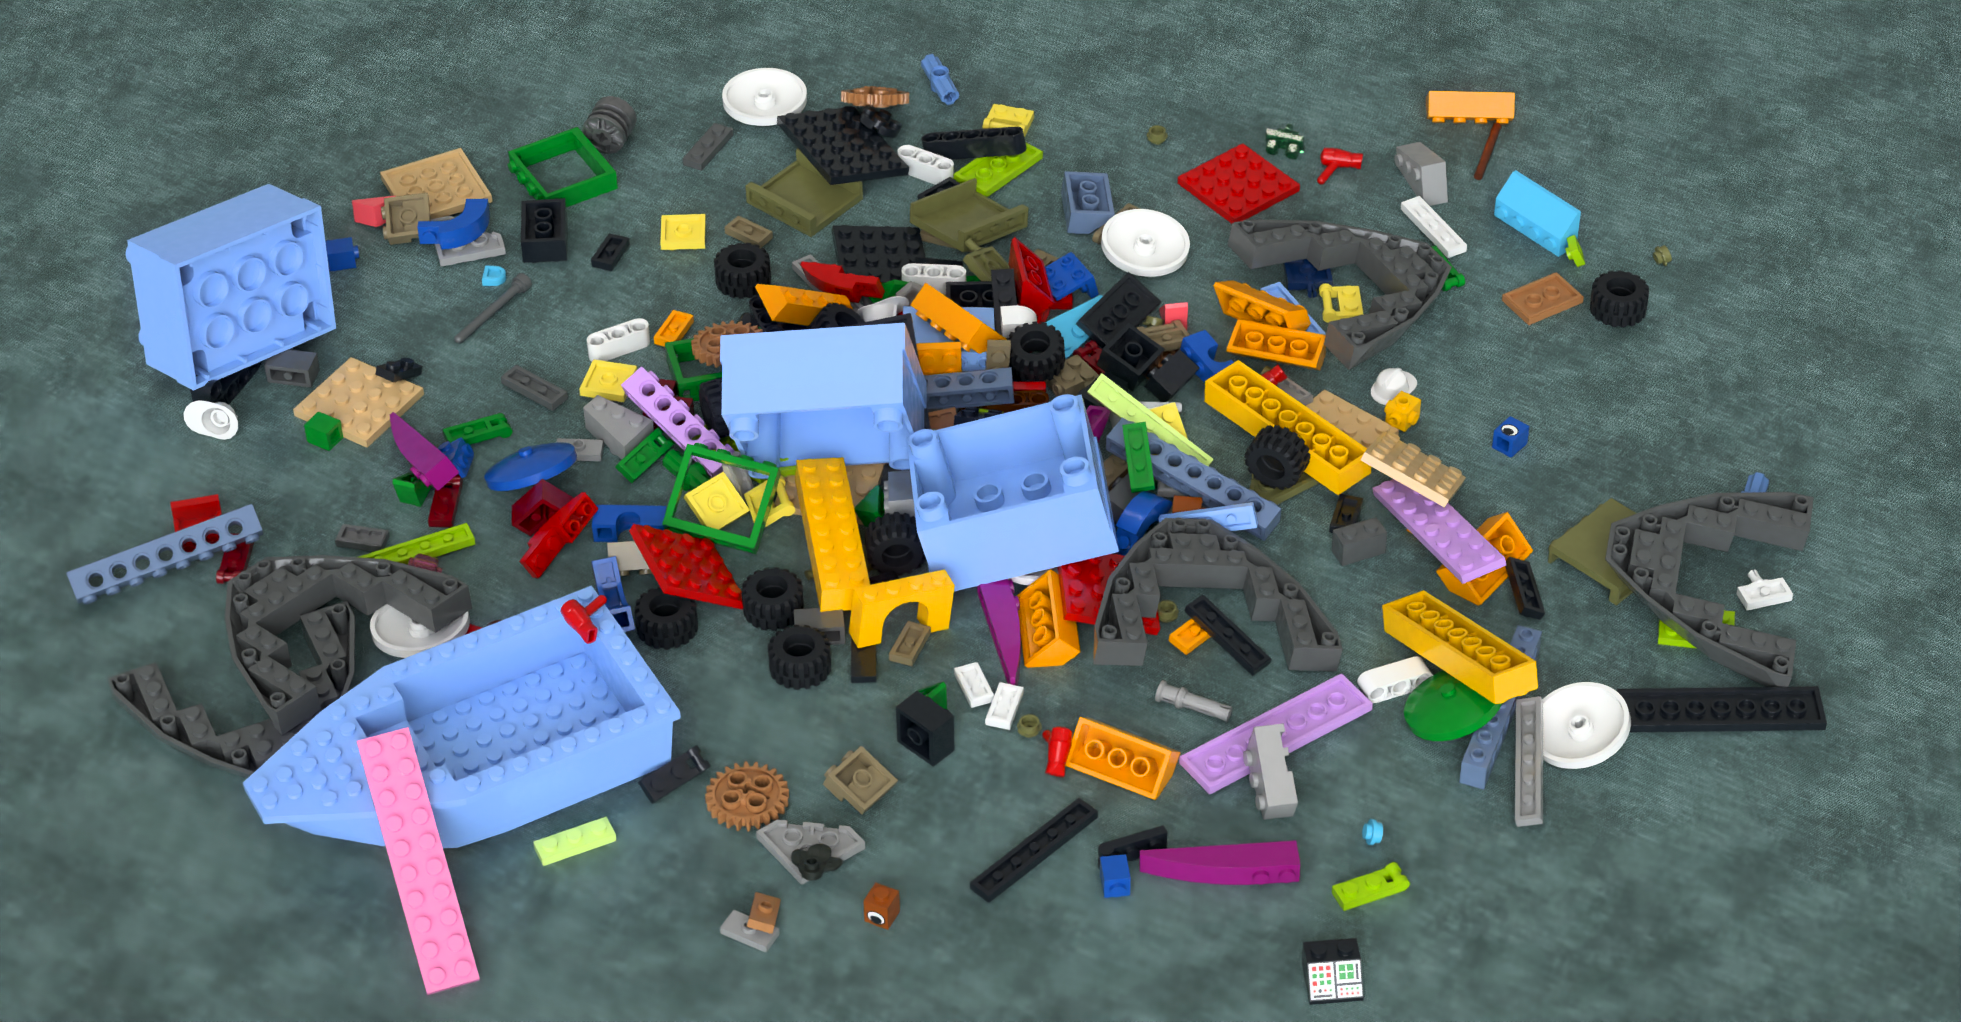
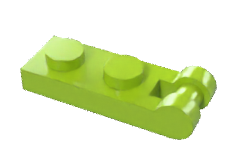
[1332,862,1410,911]

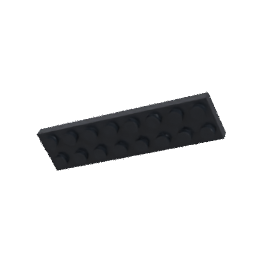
[1617,686,1827,733]

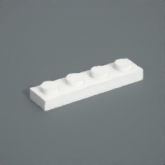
[1401,196,1467,258]

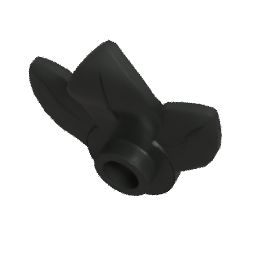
[791,844,843,880]

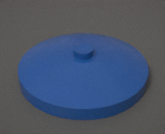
[484,442,577,491]

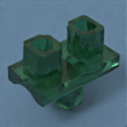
[1265,124,1305,160]

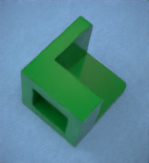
[304,412,344,451]

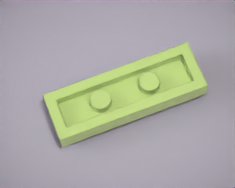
[533,816,616,866]

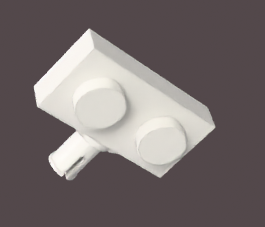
[1737,570,1793,611]

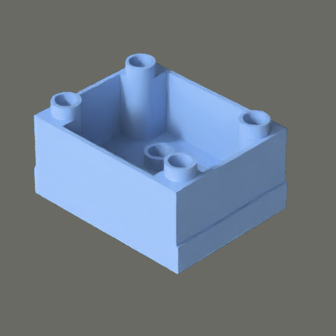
[126,184,336,391]
[720,323,927,479]
[906,394,1119,591]

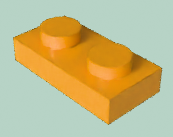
[653,310,694,347]
[1168,618,1211,655]

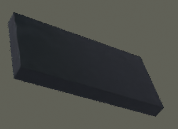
[1076,272,1162,348]

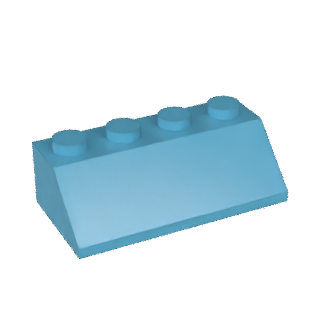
[1494,170,1581,257]

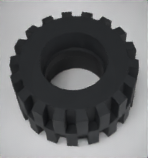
[714,243,771,299]
[1590,270,1649,328]
[808,303,865,329]
[1007,321,1065,382]
[699,377,730,438]
[1244,425,1310,490]
[865,512,926,576]
[741,567,804,631]
[634,586,698,650]
[768,625,831,690]

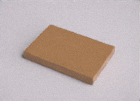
[1502,272,1584,325]

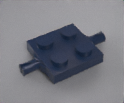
[1283,259,1333,298]

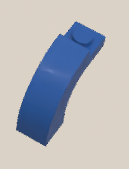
[418,199,490,249]
[1116,491,1173,556]
[591,556,635,632]

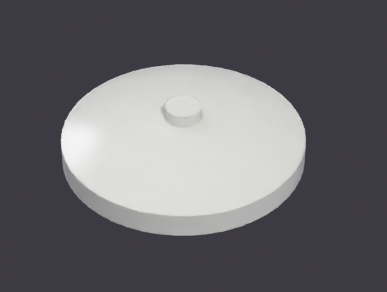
[722,68,807,126]
[1101,209,1190,277]
[370,604,470,658]
[1542,682,1631,769]

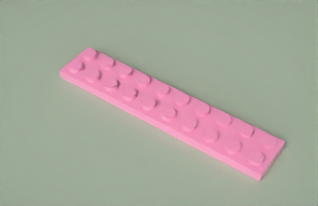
[357,727,480,995]

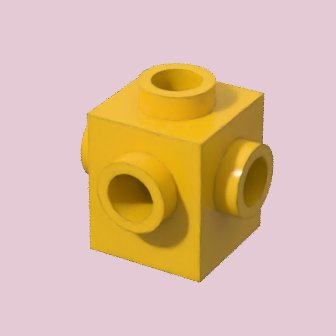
[1384,391,1421,432]

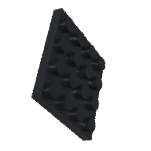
[832,225,926,283]

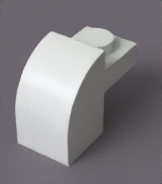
[1000,305,1038,338]

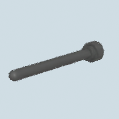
[454,273,532,343]

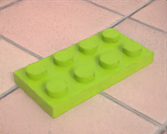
[953,143,1043,197]

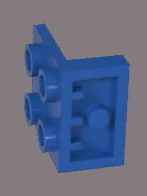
[1045,252,1099,301]

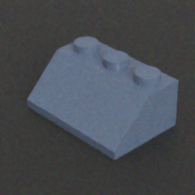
[1061,171,1115,234]

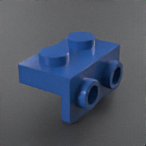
[438,437,474,478]

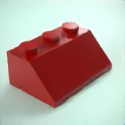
[1009,237,1054,316]

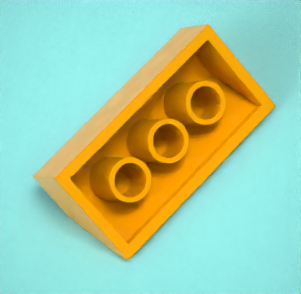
[1426,91,1515,124]
[1213,280,1311,331]
[910,283,1007,354]
[755,284,853,326]
[1227,319,1326,370]
[1436,512,1533,605]
[1016,569,1080,668]
[1065,717,1180,800]

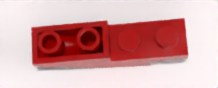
[800,261,885,303]
[519,492,598,578]

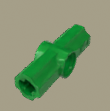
[662,449,710,491]

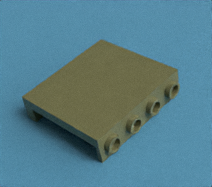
[746,148,863,237]
[910,178,1029,253]
[1548,498,1637,606]

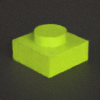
[1565,235,1585,267]

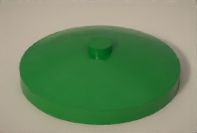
[1404,670,1502,741]

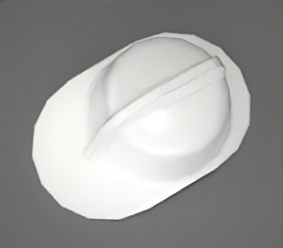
[856,296,909,322]
[1371,368,1417,405]
[184,400,238,440]

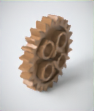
[841,86,909,108]
[691,320,763,368]
[705,761,789,831]

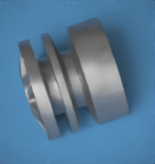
[582,96,637,154]

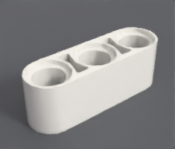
[898,145,954,185]
[901,263,966,295]
[587,318,650,361]
[1357,656,1433,703]

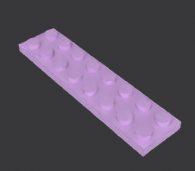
[1372,479,1506,584]
[1179,673,1373,795]

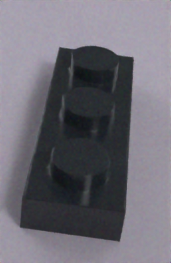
[1505,556,1545,620]

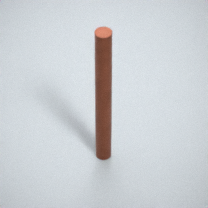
[1474,123,1501,180]

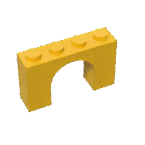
[849,569,955,648]

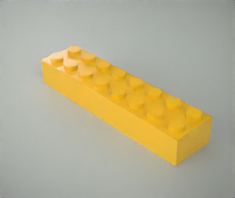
[1204,360,1372,495]
[795,457,870,612]
[1382,590,1538,704]

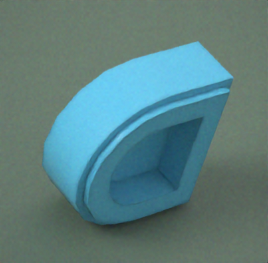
[482,266,506,286]

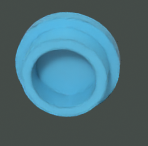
[1362,819,1383,845]

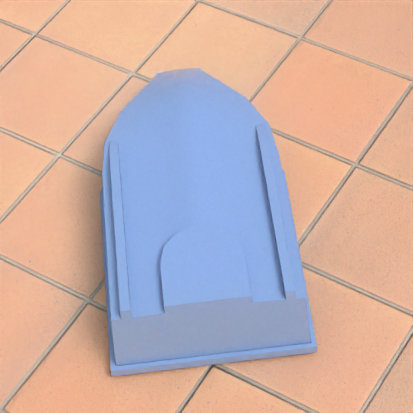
[243,585,681,848]

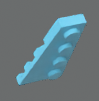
[1045,295,1103,359]

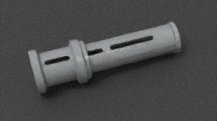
[1155,680,1233,722]

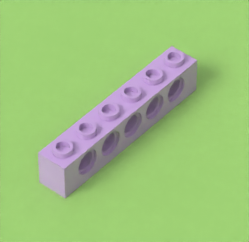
[621,366,734,478]

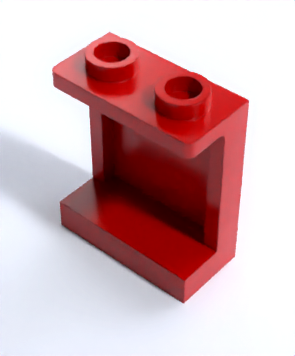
[170,494,222,552]

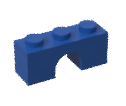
[1180,330,1234,384]
[592,505,667,542]

